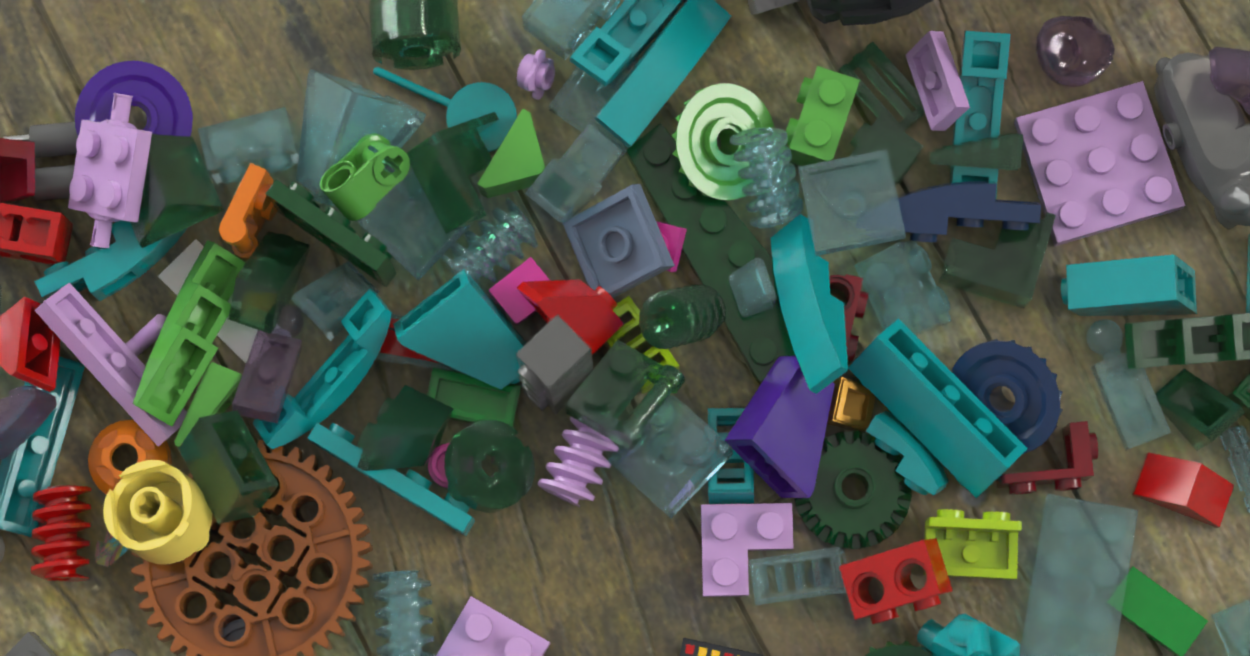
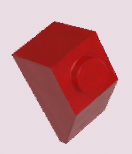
[517,279,624,355]
[0,296,61,392]

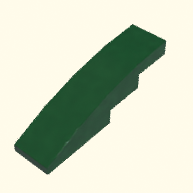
[1124,313,1250,369]

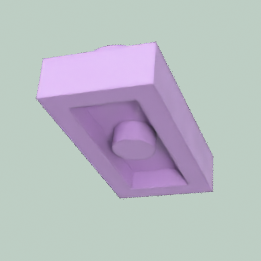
[905,31,970,131]

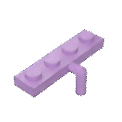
[35,282,187,447]

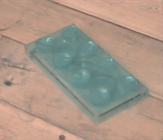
[1020,494,1138,656]

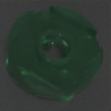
[444,420,535,513]

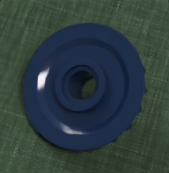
[951,339,1063,454]

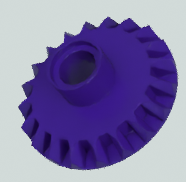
[75,61,193,176]

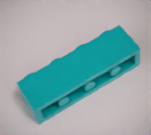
[848,318,1028,498]

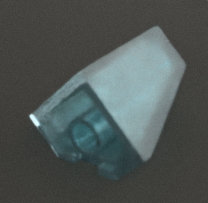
[296,69,426,206]

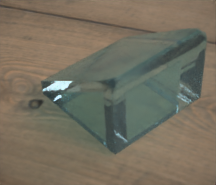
[729,257,777,317]

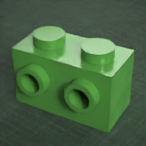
[782,66,860,175]

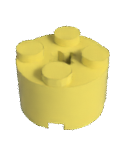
[104,460,212,565]

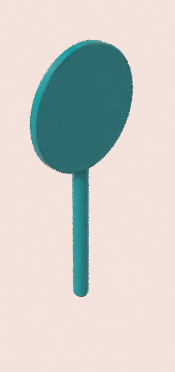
[373,67,517,153]

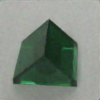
[130,134,225,248]

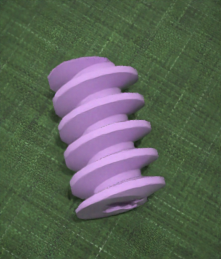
[537,405,627,507]

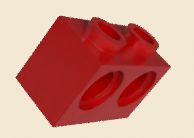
[0,203,73,265]
[839,538,953,625]

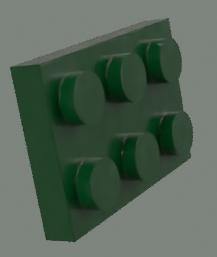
[266,179,397,287]

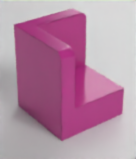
[488,257,549,325]

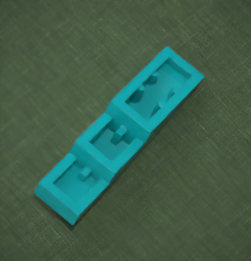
[594,0,732,147]
[770,214,848,394]

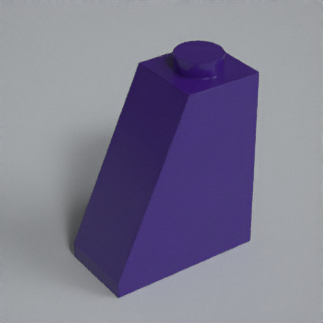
[724,355,835,498]

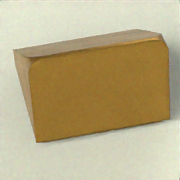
[827,377,876,432]

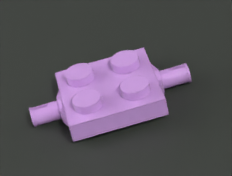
[68,93,152,248]

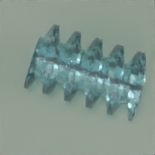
[730,127,804,228]
[439,198,539,290]
[373,570,435,656]

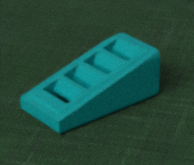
[708,408,754,504]

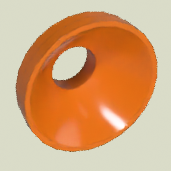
[88,420,172,495]

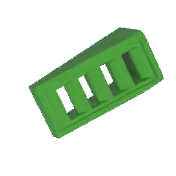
[174,361,249,454]

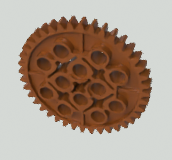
[131,440,373,656]

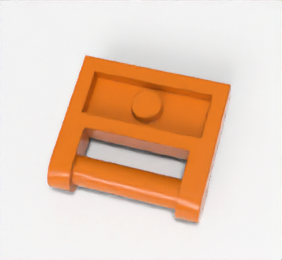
[219,163,277,261]

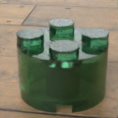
[369,0,461,70]

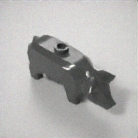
[1154,50,1250,230]

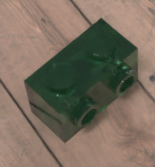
[178,410,279,524]

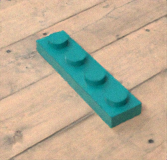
[308,422,475,536]

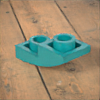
[866,410,949,495]

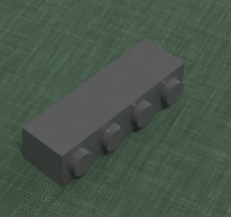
[516,315,595,414]

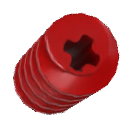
[31,485,92,582]

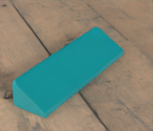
[0,356,85,537]

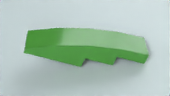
[133,240,249,427]

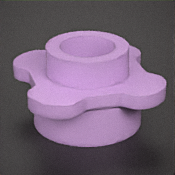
[517,49,555,100]

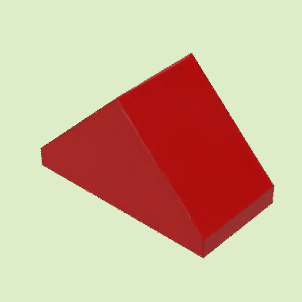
[1132,452,1234,528]

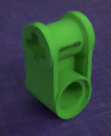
[320,133,410,221]

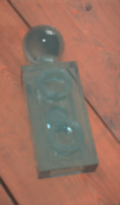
[1086,319,1171,451]

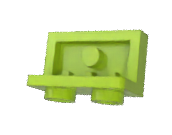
[923,509,1022,580]

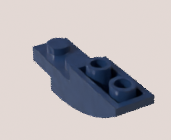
[856,181,1041,242]

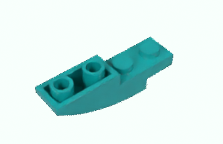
[34,187,202,301]

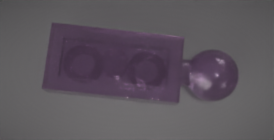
[232,304,304,423]

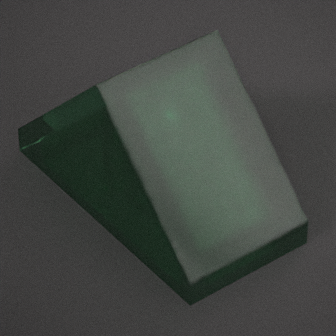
[1151,368,1245,451]

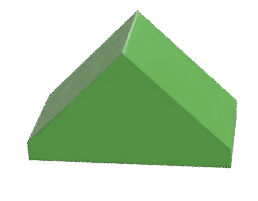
[477,109,548,198]

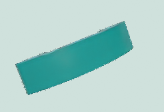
[570,0,684,86]
[950,31,1011,192]
[253,288,392,449]

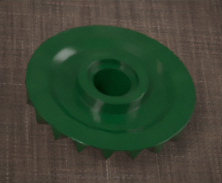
[794,431,912,549]

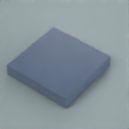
[563,184,675,298]

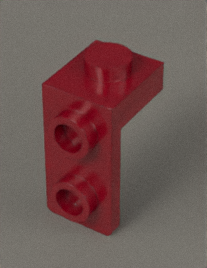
[996,421,1098,495]

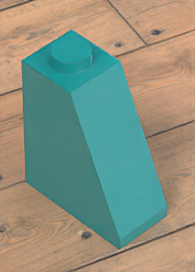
[1061,254,1197,316]
[393,269,527,390]

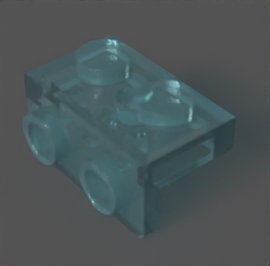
[854,241,952,336]

